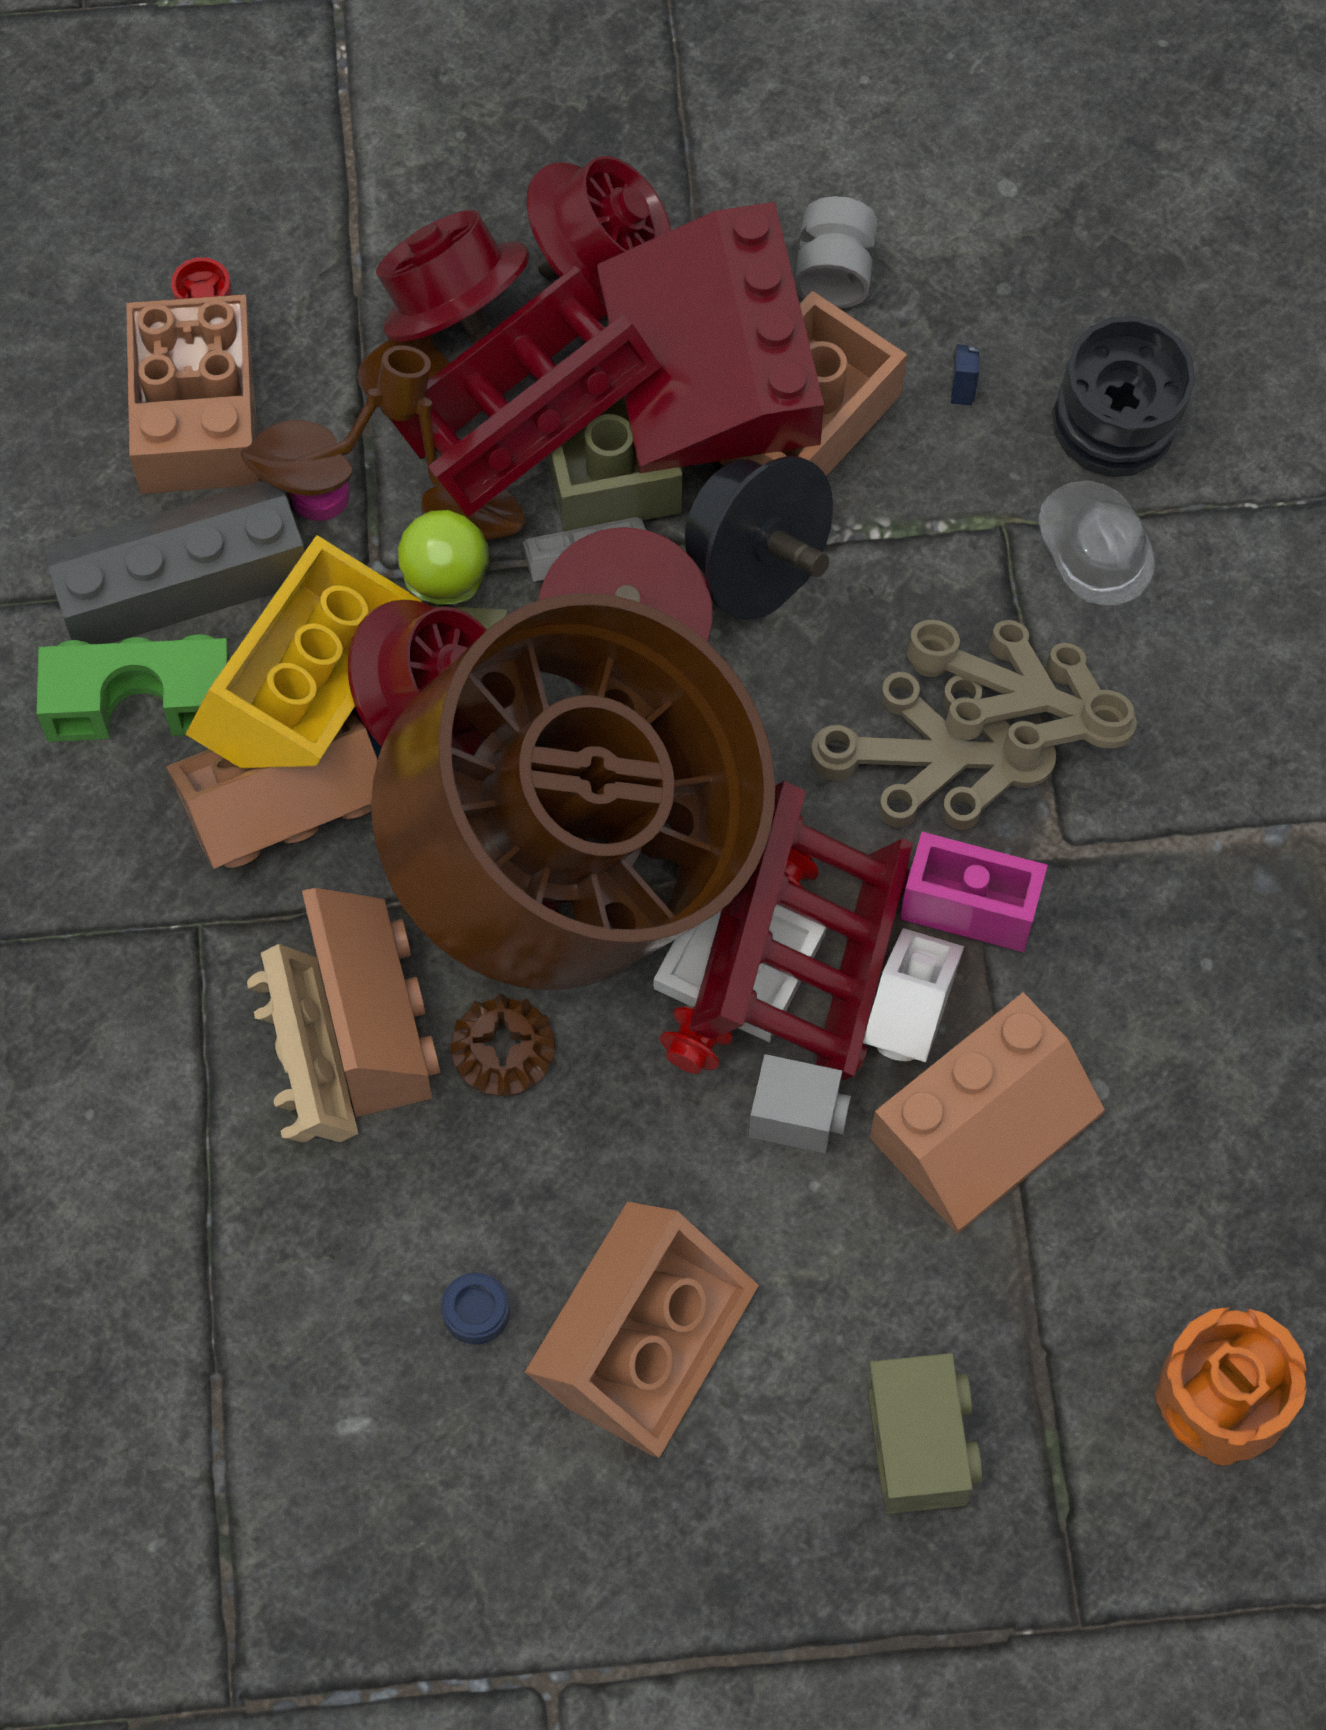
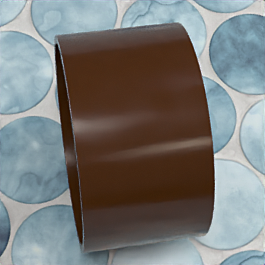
[371,593,775,990]

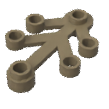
[906,620,1137,764]
[811,672,1056,830]

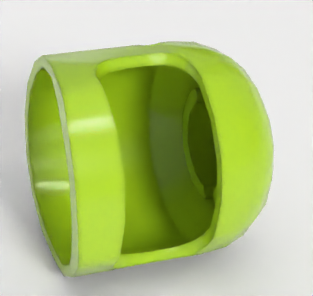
[398,510,489,605]

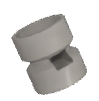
[795,196,877,309]

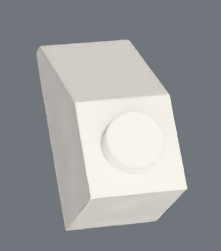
[863,928,964,1062]

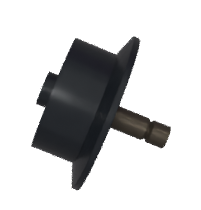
[685,456,833,620]

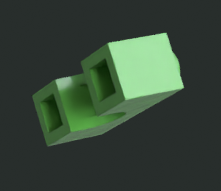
[37,634,231,742]

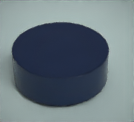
[441,1273,510,1345]

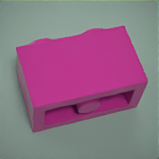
[900,832,1048,952]

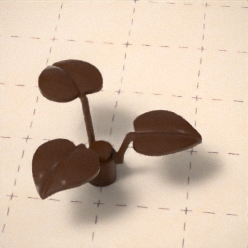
[241,335,525,540]

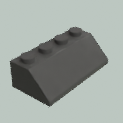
[42,480,305,644]

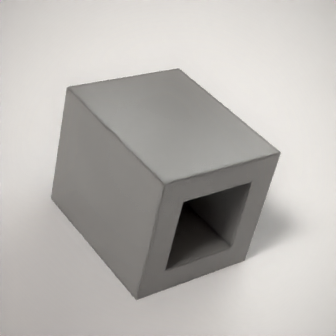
[749,1054,851,1154]

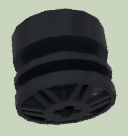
[1052,316,1195,476]

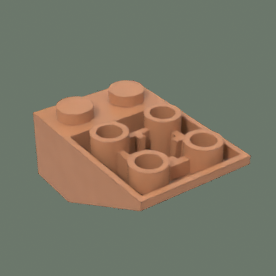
[126,294,260,494]

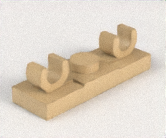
[247,944,358,1142]

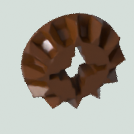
[450,993,555,1096]

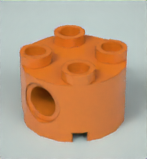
[1155,1307,1307,1466]

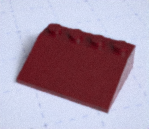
[597,202,824,473]

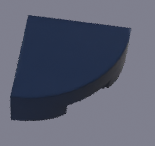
[951,344,980,405]

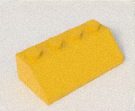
[185,535,422,768]

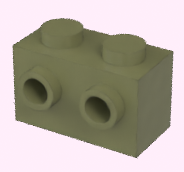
[866,1353,982,1514]

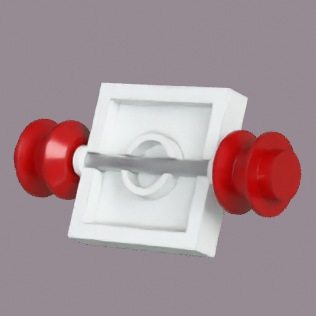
[654,847,826,1074]

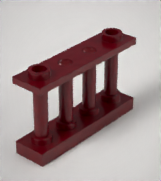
[388,265,662,518]
[689,780,913,1081]

